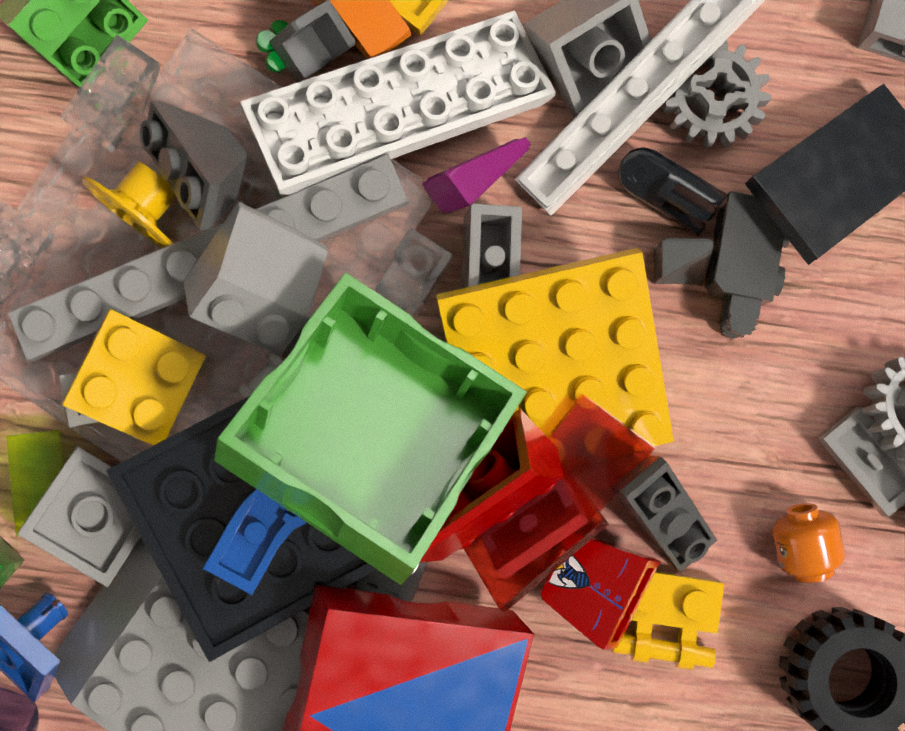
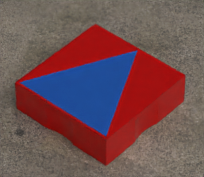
[283,585,534,731]

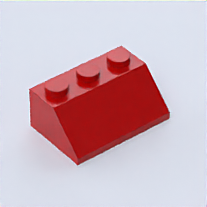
[419,409,564,563]

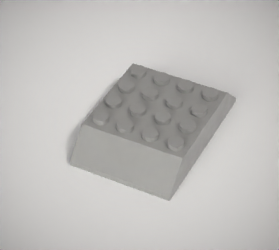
[54,537,311,731]

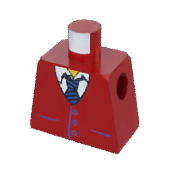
[532,534,661,650]

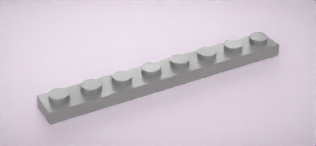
[8,154,409,362]

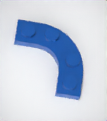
[203,489,307,595]

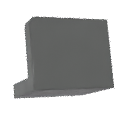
[269,0,356,83]

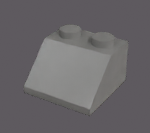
[524,0,651,118]
[183,201,328,355]

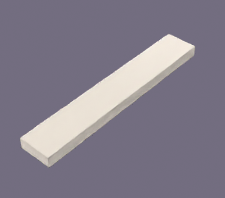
[514,0,765,216]

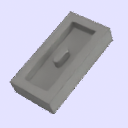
[817,407,905,517]

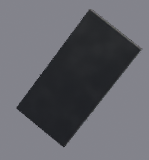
[744,83,905,265]

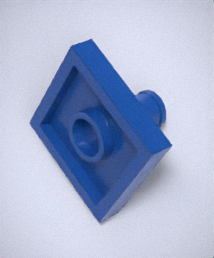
[0,592,68,703]

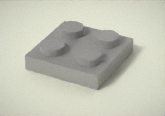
[17,446,141,587]

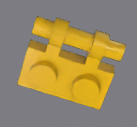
[612,571,724,670]

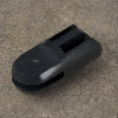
[618,147,727,235]

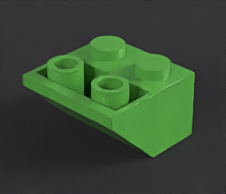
[0,0,149,92]

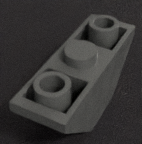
[140,100,248,230]
[610,455,718,573]

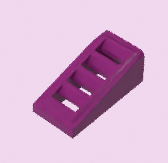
[422,137,531,214]

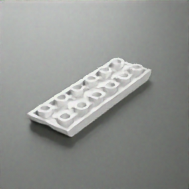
[240,11,556,195]

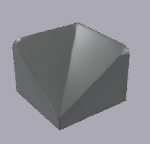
[654,238,713,284]

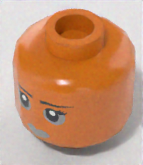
[772,503,845,583]

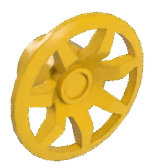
[82,162,177,248]

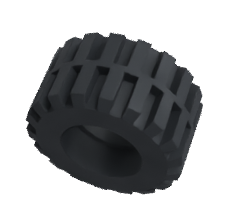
[779,607,905,731]

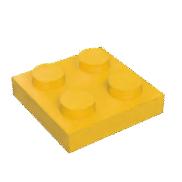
[61,309,206,446]

